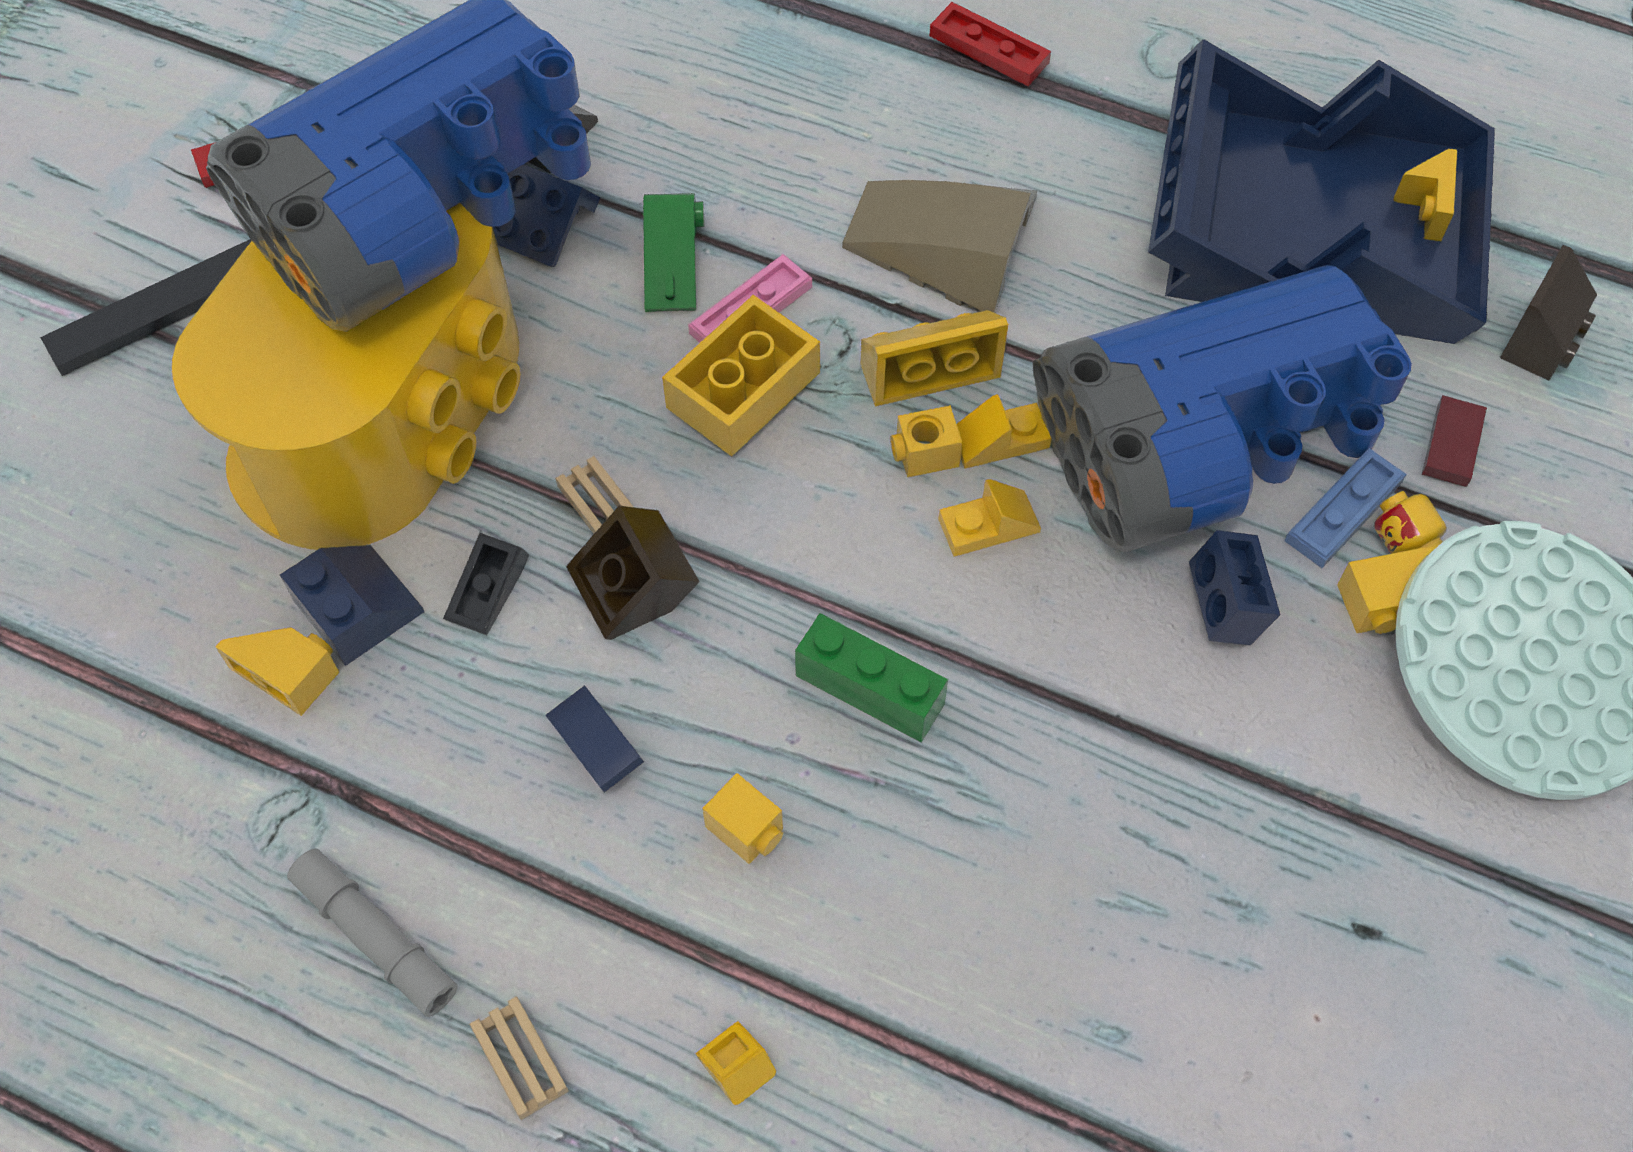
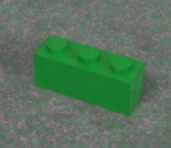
[795,613,948,743]

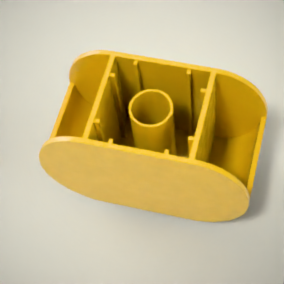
[172,203,521,550]

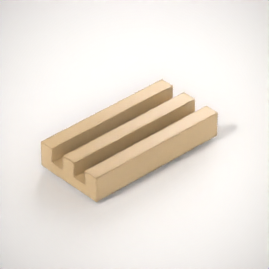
[555,456,633,534]
[470,996,569,1120]

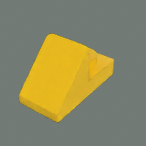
[1393,149,1457,242]
[957,394,1052,469]
[938,479,1041,557]

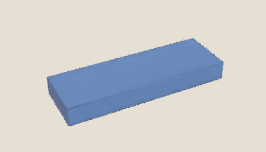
[1285,448,1407,568]

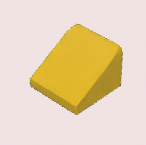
[695,1021,776,1105]

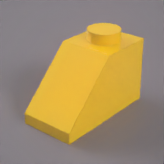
[1337,545,1439,634]
[215,627,339,716]

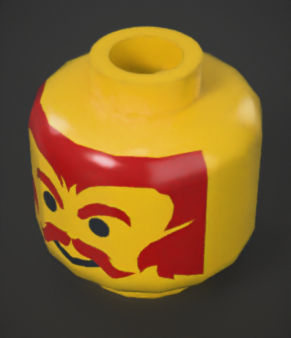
[1374,491,1447,554]

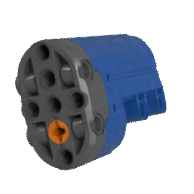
[206,0,591,332]
[1033,265,1412,552]

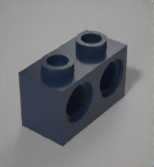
[1189,530,1281,646]

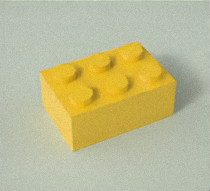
[662,295,820,457]

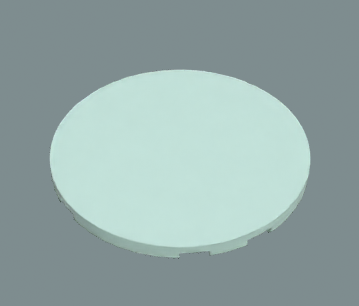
[1395,521,1633,800]

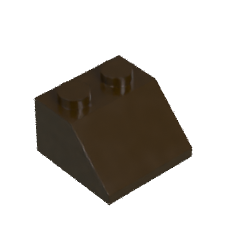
[1500,245,1597,381]
[566,506,700,640]

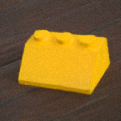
[860,310,1009,407]

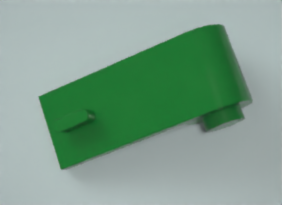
[643,193,705,312]

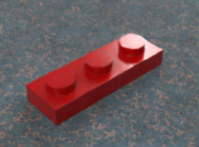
[929,2,1051,87]

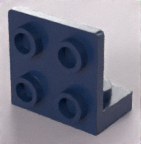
[493,164,601,267]

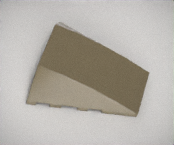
[842,180,1038,313]

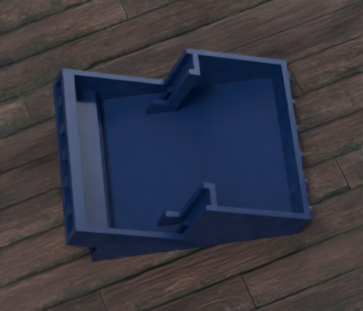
[1148,39,1495,344]

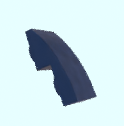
[546,685,644,793]

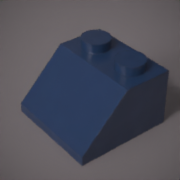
[280,545,424,666]

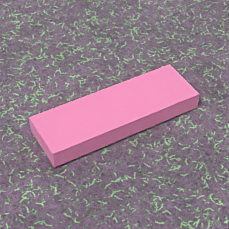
[688,254,812,343]

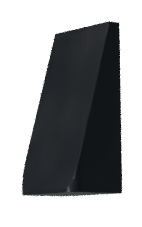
[443,533,529,636]

